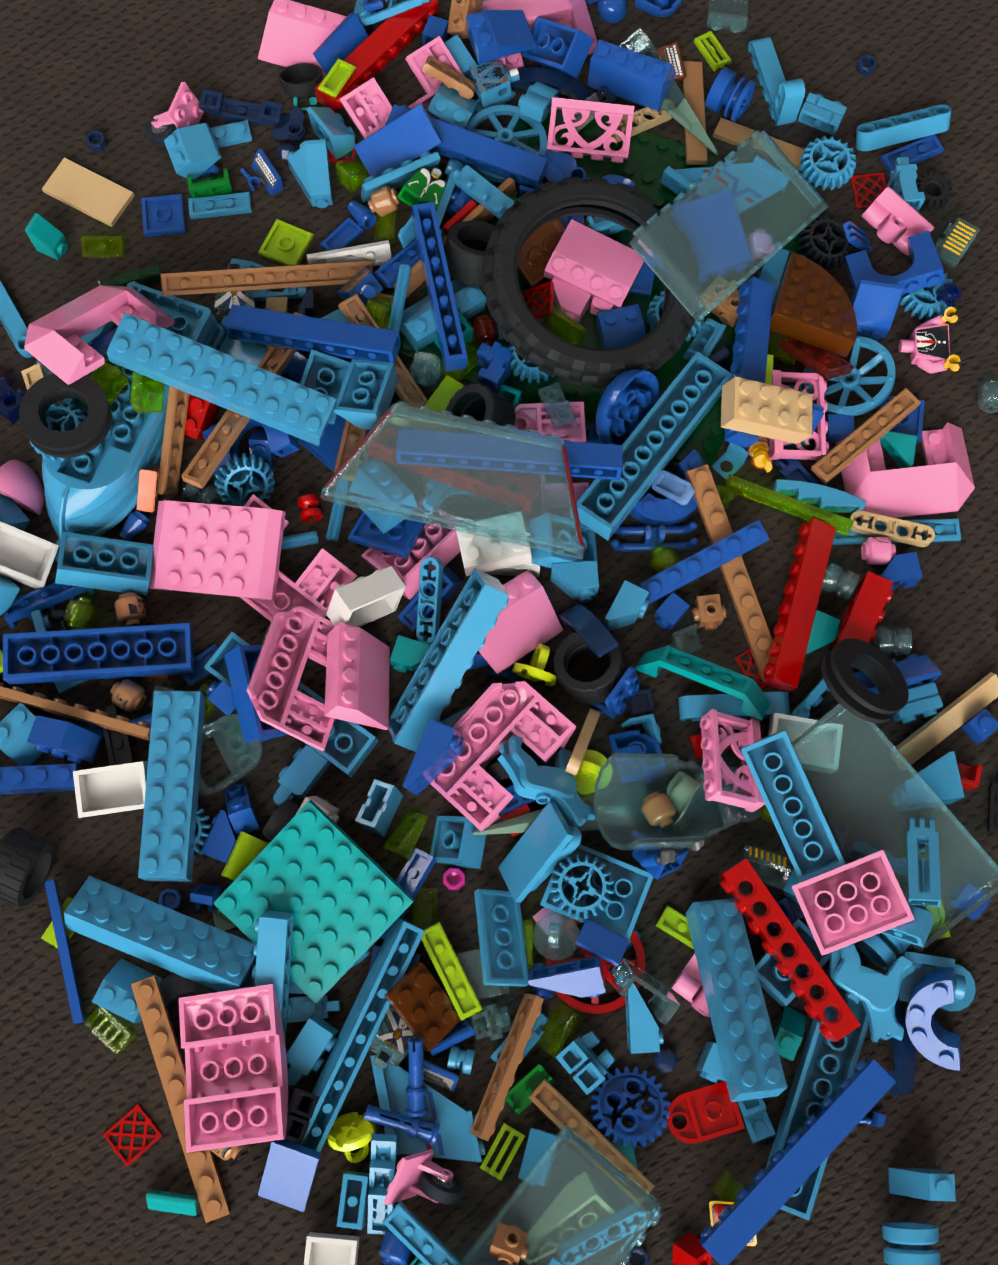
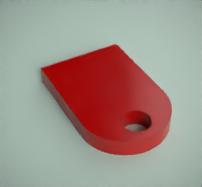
[666,1081,745,1144]

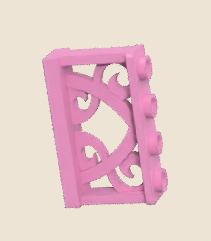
[547,97,634,163]
[768,370,829,461]
[700,709,765,812]

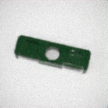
[97,263,163,287]

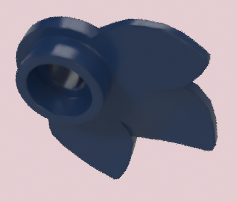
[270,106,306,142]

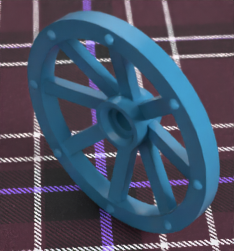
[465,105,547,183]
[804,336,896,416]

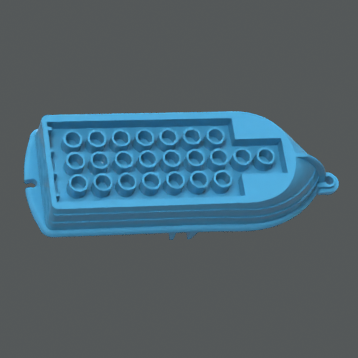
[42,282,225,562]

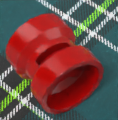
[297,494,323,523]

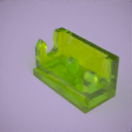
[81,361,129,407]

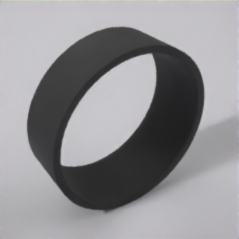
[278,63,322,97]

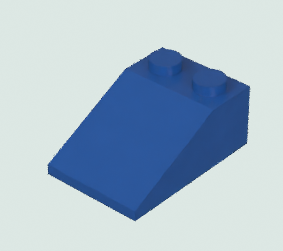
[466,10,536,65]
[521,16,594,79]
[850,280,904,340]
[595,304,646,349]
[403,719,465,795]

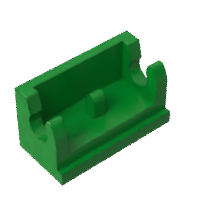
[187,168,233,198]
[505,1063,554,1115]

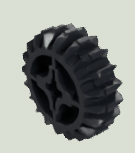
[797,214,852,271]

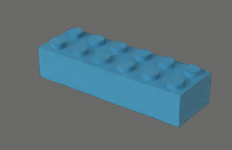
[741,729,846,883]

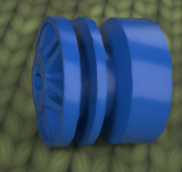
[705,67,756,123]

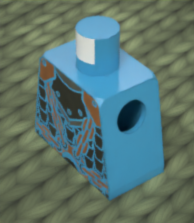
[469,61,520,109]

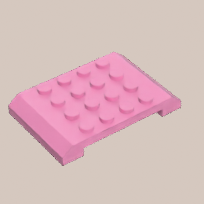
[149,500,286,601]

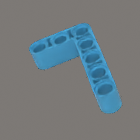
[748,37,805,126]

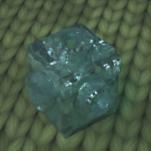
[410,352,443,387]
[471,1004,512,1041]

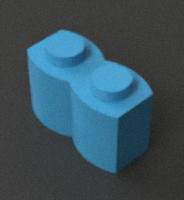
[518,81,560,122]

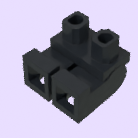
[285,1086,319,1144]

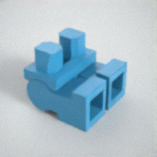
[556,1031,615,1095]

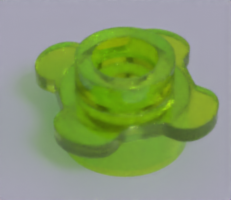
[716,485,735,510]

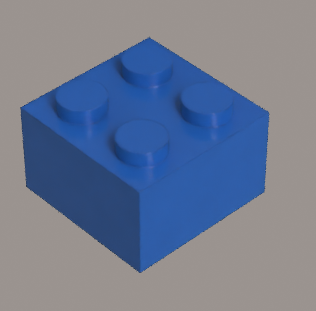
[27,715,101,764]

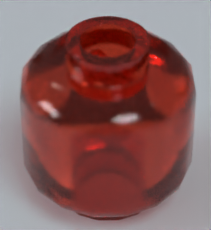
[471,315,500,346]

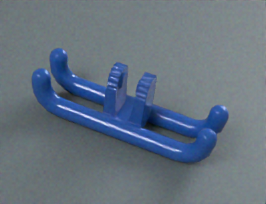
[611,521,699,552]

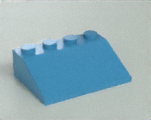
[540,844,653,940]

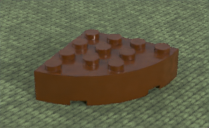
[770,251,857,357]

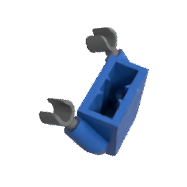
[629,829,704,880]

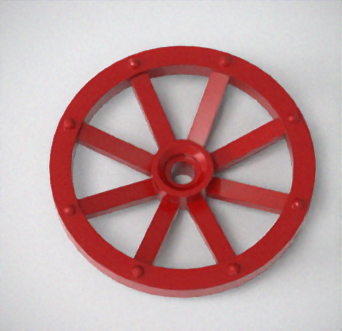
[546,918,646,1014]

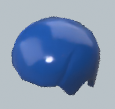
[597,0,627,23]

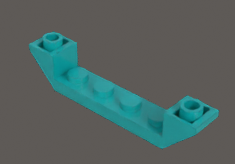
[636,646,771,721]

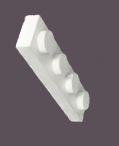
[307,240,392,266]

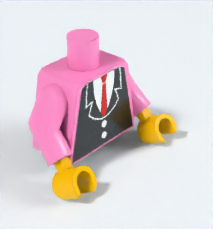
[898,307,961,374]

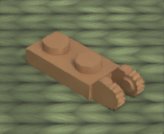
[422,56,476,100]

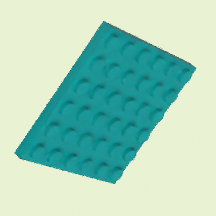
[213,800,414,1004]

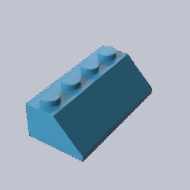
[400,279,487,352]
[55,532,153,596]

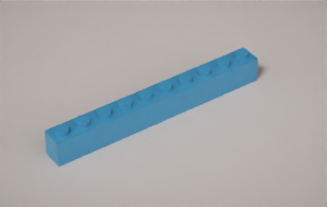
[288,918,425,1152]

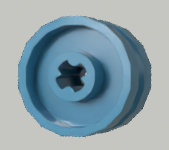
[854,933,911,970]
[882,1222,941,1265]

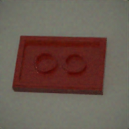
[778,338,854,380]

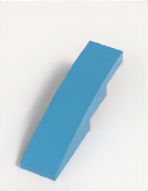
[772,479,866,513]
[367,1134,397,1235]

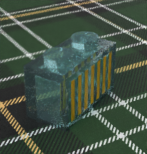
[935,217,980,269]
[739,844,791,890]

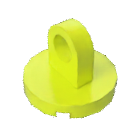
[512,643,557,686]
[573,750,612,796]
[327,1112,376,1163]

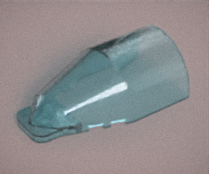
[594,753,762,850]

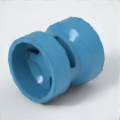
[446,1045,475,1075]

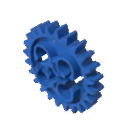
[590,1066,670,1149]

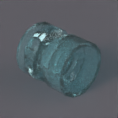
[182,482,222,505]
[822,562,860,601]
[874,626,912,656]

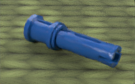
[405,1038,428,1117]
[364,1104,440,1145]

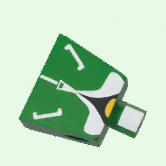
[397,168,446,211]

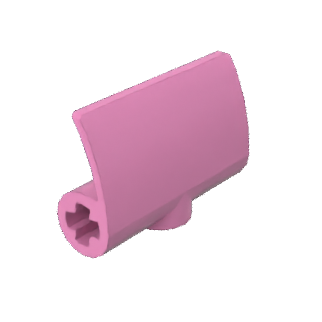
[861,186,934,257]
[671,953,710,1018]

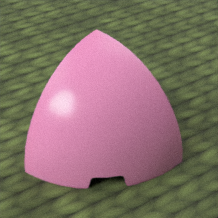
[0,460,45,516]

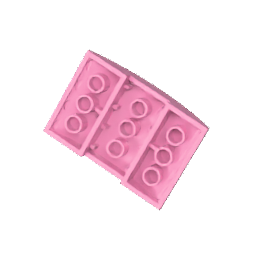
[179,984,288,1153]

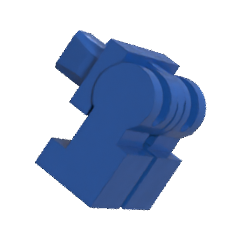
[477,341,511,393]

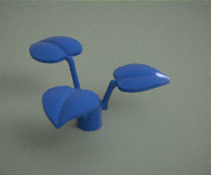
[544,149,635,229]

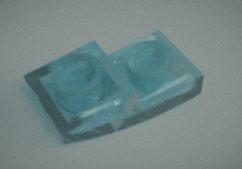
[538,382,576,429]

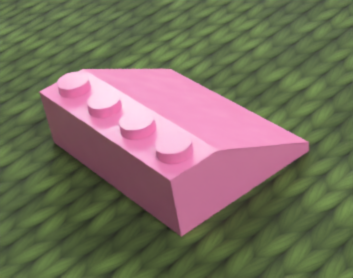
[258,0,347,78]
[544,219,646,309]
[361,497,463,600]
[478,570,563,674]
[324,622,390,730]
[792,850,914,956]

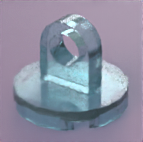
[533,912,579,961]

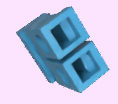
[887,157,925,213]

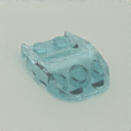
[198,714,263,799]

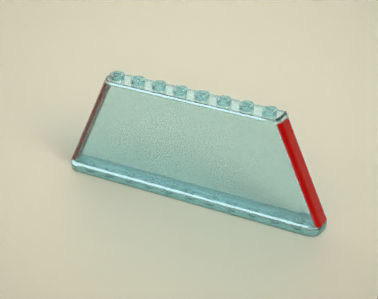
[320,401,585,559]

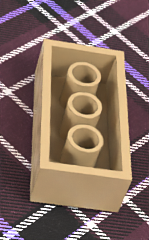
[721,376,813,444]

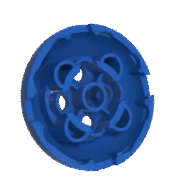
[596,369,660,445]

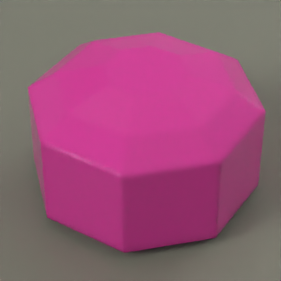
[443,868,465,891]

